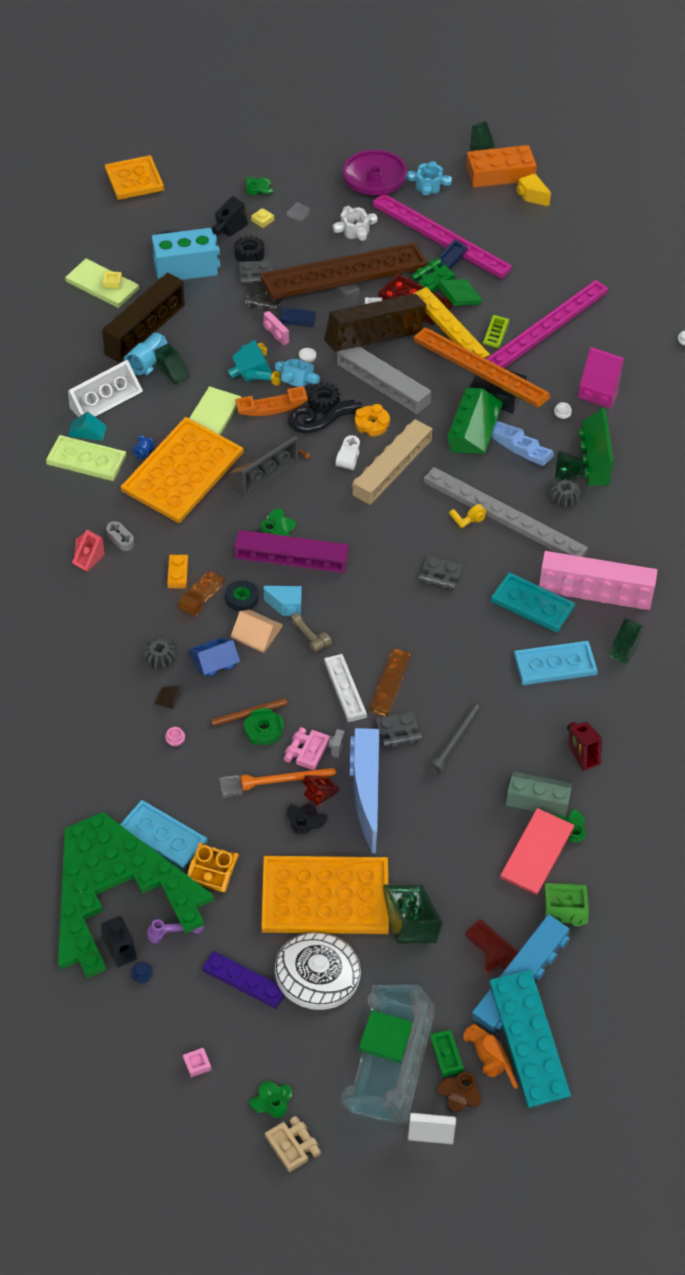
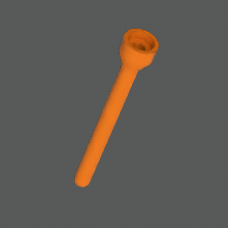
[240,768,337,791]

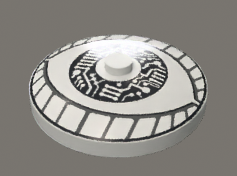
[275,932,361,1010]

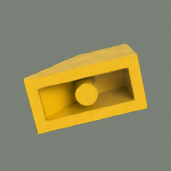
[517,174,551,206]

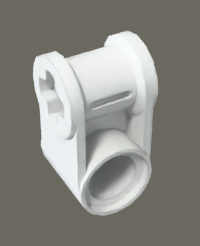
[335,435,360,470]

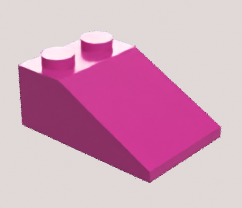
[578,347,624,409]

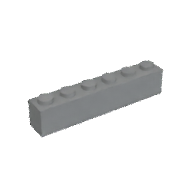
[337,346,431,414]

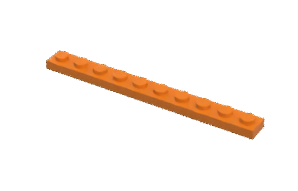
[414,327,550,408]

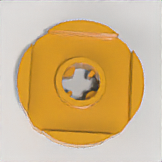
[355,404,390,436]

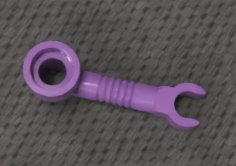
[146,919,204,943]

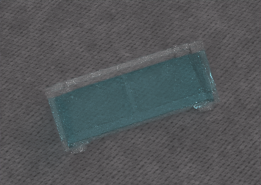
[341,984,436,1124]

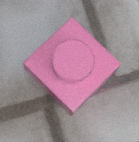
[183,1048,211,1078]

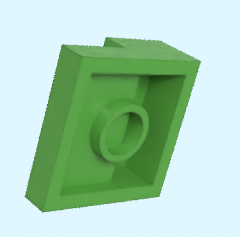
[544,883,589,926]

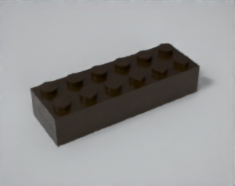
[102,272,185,363]
[324,293,427,352]

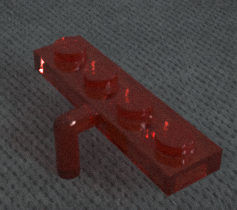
[465,919,537,983]

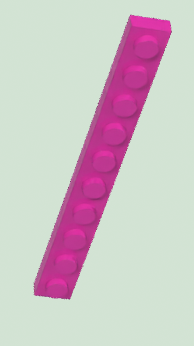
[373,194,512,279]
[487,280,608,368]

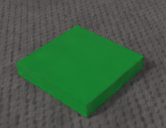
[438,279,483,306]
[359,1010,413,1064]

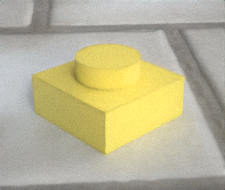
[251,208,274,228]
[102,271,122,289]

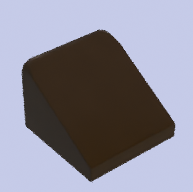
[155,686,180,709]

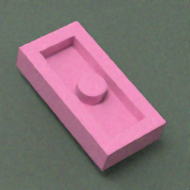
[263,311,289,345]

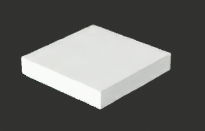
[408,1113,456,1144]

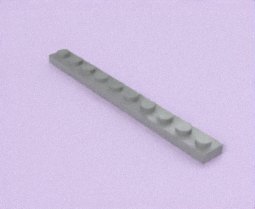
[424,467,588,557]

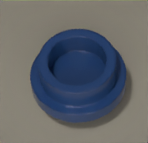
[131,962,153,983]

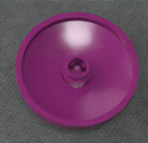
[343,150,407,195]

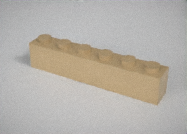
[352,419,433,505]

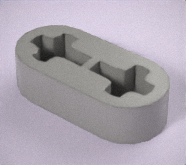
[106,521,134,551]

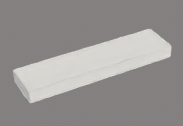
[324,654,367,722]

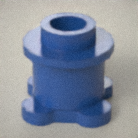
[132,435,155,459]

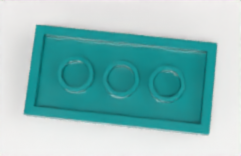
[491,572,576,633]

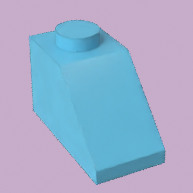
[264,586,302,616]

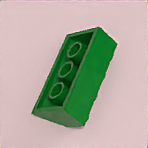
[447,388,503,454]
[578,408,613,486]

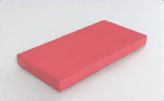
[500,808,574,896]

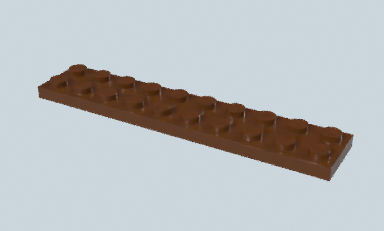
[260,242,428,300]

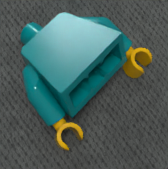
[228,340,281,385]

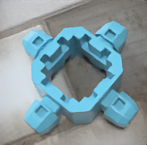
[407,161,452,196]
[275,359,320,387]

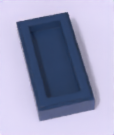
[438,239,468,270]
[280,308,316,327]

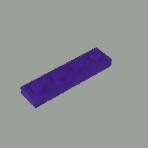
[202,951,285,1009]

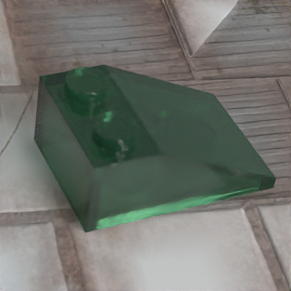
[383,885,442,944]

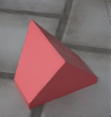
[72,530,105,571]

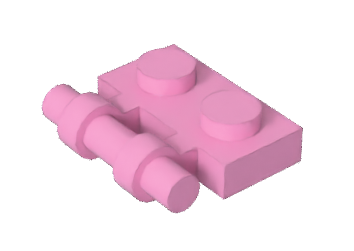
[283,727,330,770]

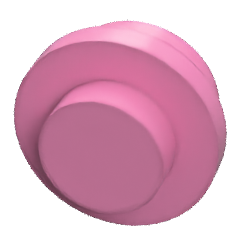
[165,727,185,746]

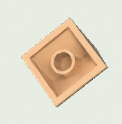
[231,610,283,653]

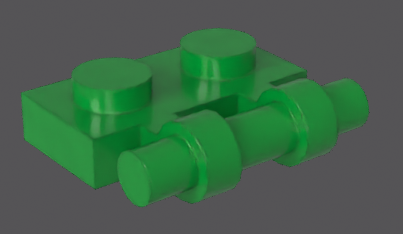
[411,258,455,293]

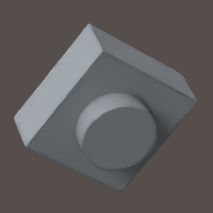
[329,729,344,758]

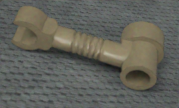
[290,612,332,653]

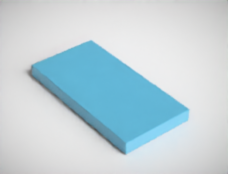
[513,641,598,685]
[120,800,208,871]

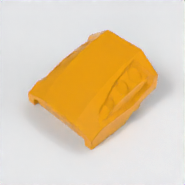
[187,842,239,893]

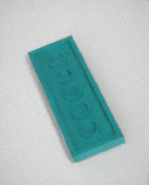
[489,969,571,1109]

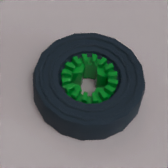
[225,580,259,612]

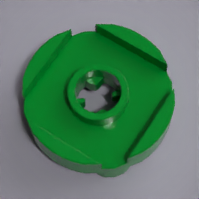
[244,708,284,745]

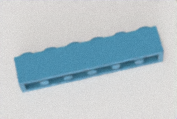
[472,914,570,1034]

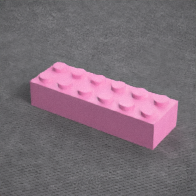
[539,551,658,610]

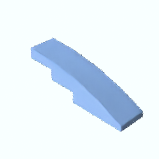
[491,421,554,466]

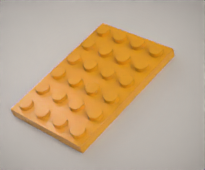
[121,417,244,524]
[262,856,389,934]

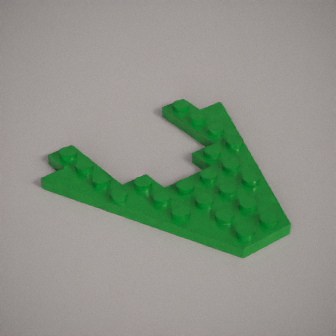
[58,812,214,978]

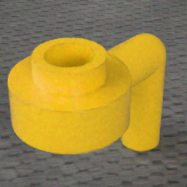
[449,504,486,528]

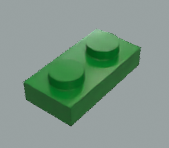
[430,1030,464,1077]

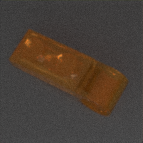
[178,571,225,617]

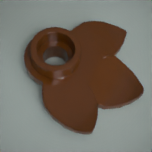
[437,1072,481,1113]

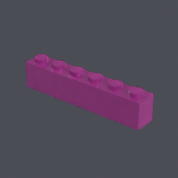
[235,530,349,573]

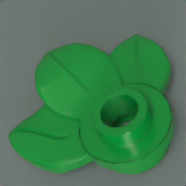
[245,177,274,196]
[260,508,297,537]
[553,809,586,843]
[248,1081,292,1118]

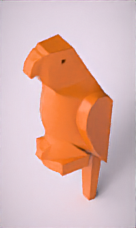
[463,1024,518,1089]

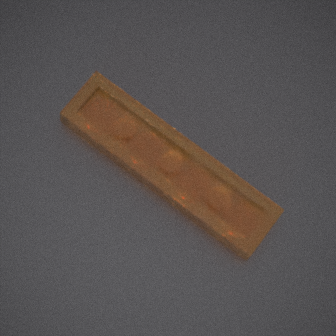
[370,648,411,716]

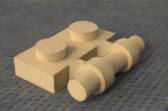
[265,1116,321,1172]

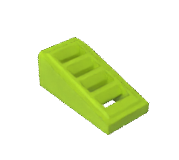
[483,315,509,349]

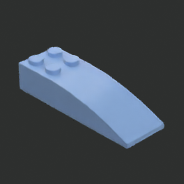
[350,728,379,853]

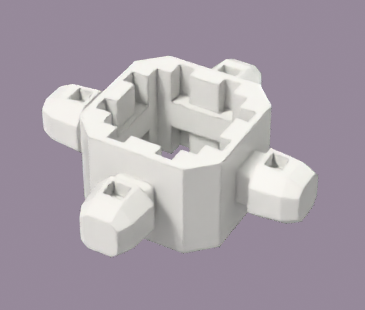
[332,206,377,241]

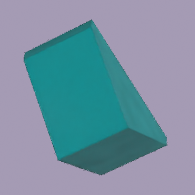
[68,411,107,441]

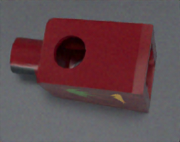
[567,722,602,771]

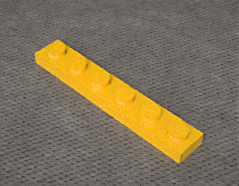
[413,287,490,359]

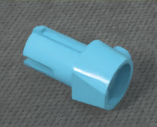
[124,333,167,376]

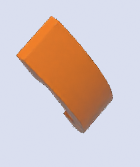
[235,386,308,416]

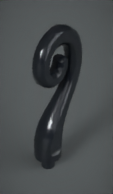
[288,399,362,433]

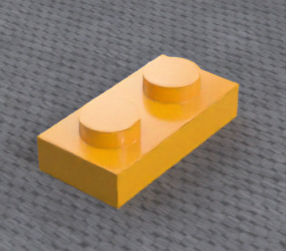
[167,554,188,588]

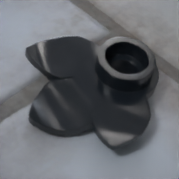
[287,801,327,835]

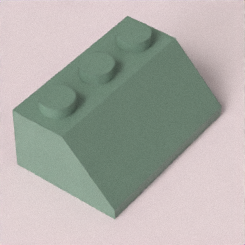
[506,771,573,817]

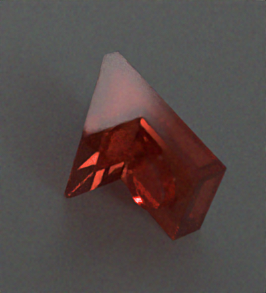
[301,775,340,807]

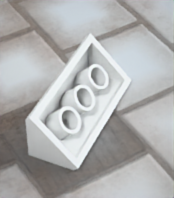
[68,360,143,417]

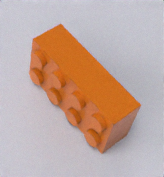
[466,145,537,188]

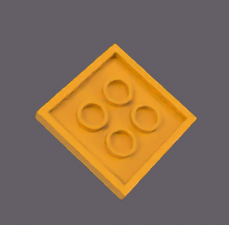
[105,155,164,200]

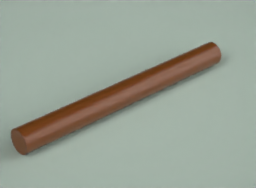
[210,698,287,727]

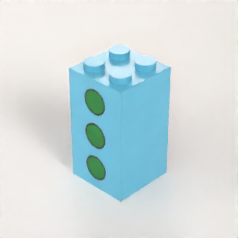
[152,228,220,280]

